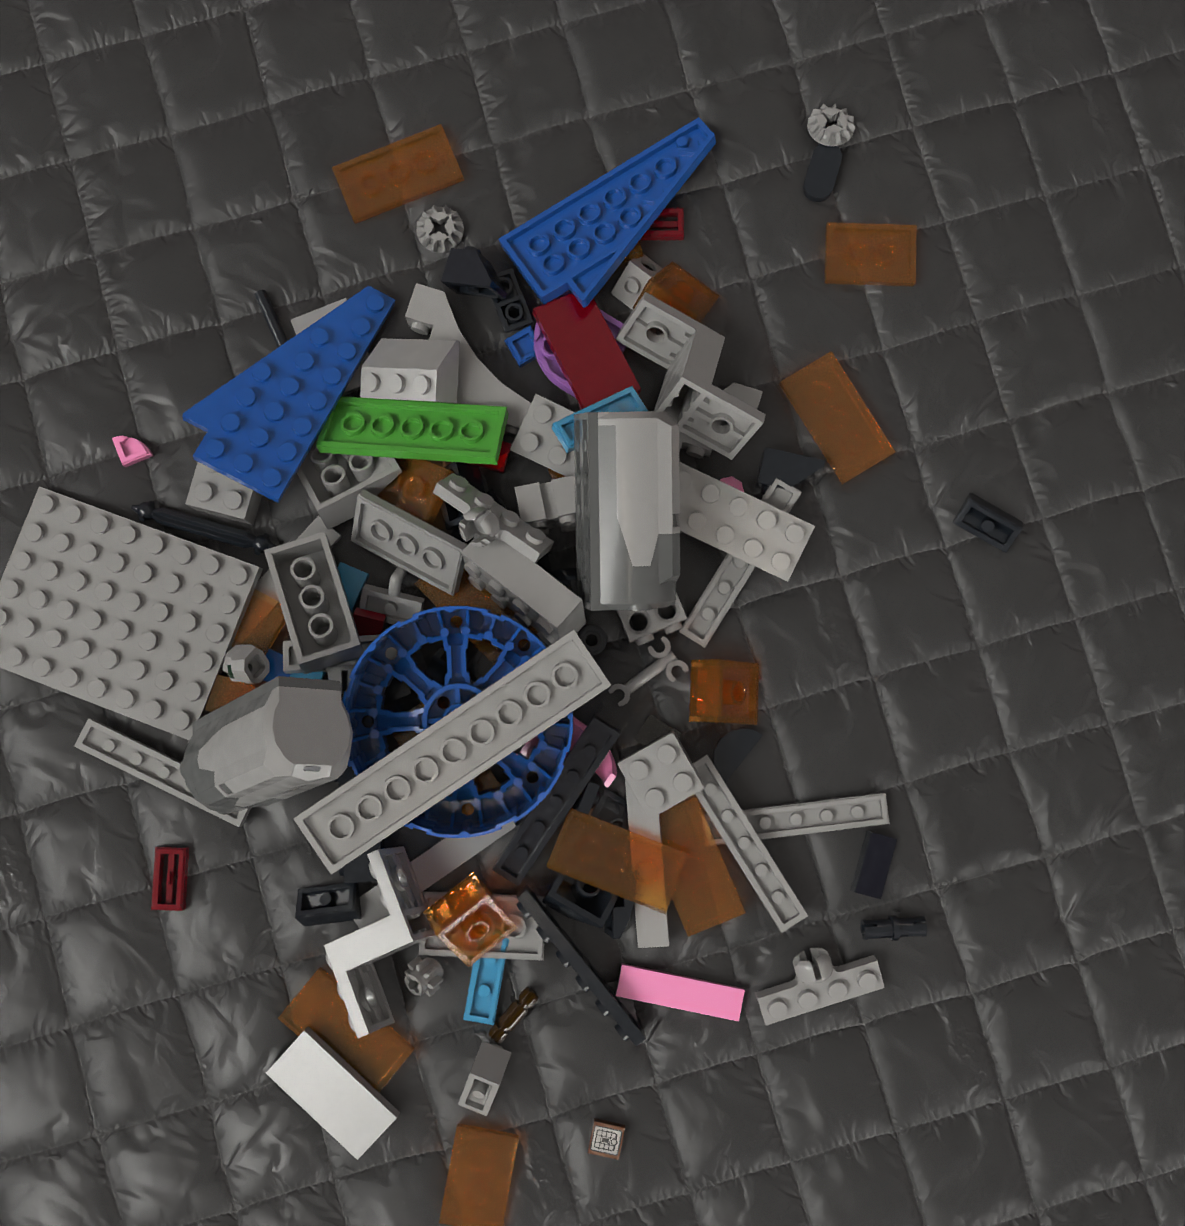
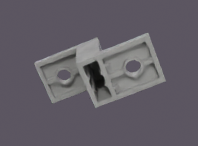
[615,292,766,460]
[324,846,437,1038]

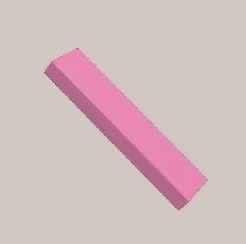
[616,963,745,1021]

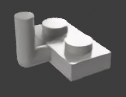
[359,567,425,625]

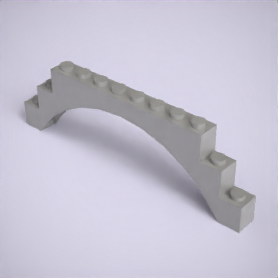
[405,283,763,458]

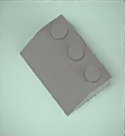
[360,338,460,403]

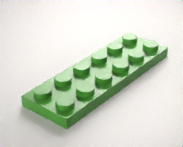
[316,397,509,465]

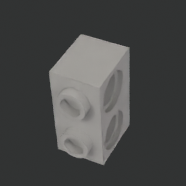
[616,592,687,646]

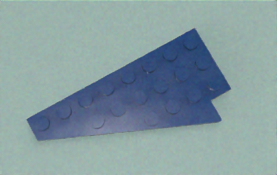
[498,117,716,308]
[182,286,395,503]

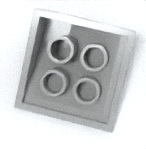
[297,435,402,530]

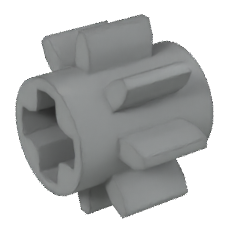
[404,956,443,997]

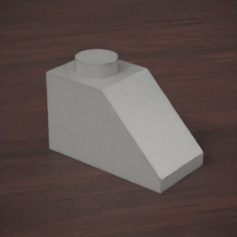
[458,1041,512,1116]

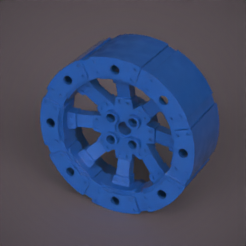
[342,606,573,838]

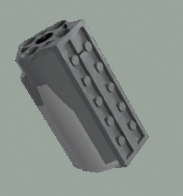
[574,411,680,611]
[180,676,353,815]

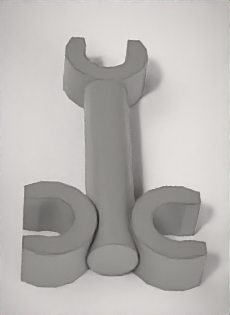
[608,636,689,707]

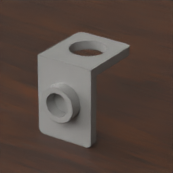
[611,254,665,310]

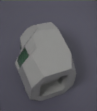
[222,644,270,684]

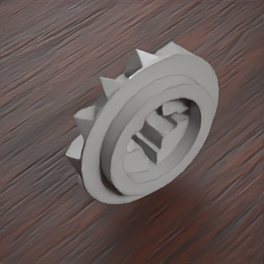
[807,103,855,146]
[417,205,464,253]

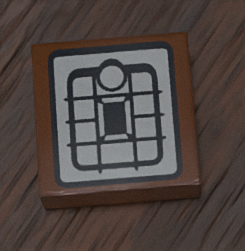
[588,1118,625,1160]

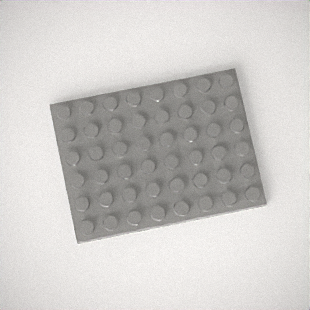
[0,486,263,740]

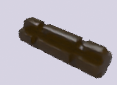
[488,987,539,1044]

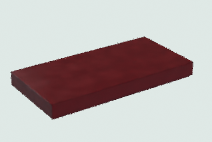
[532,293,641,409]

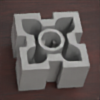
[514,475,576,536]

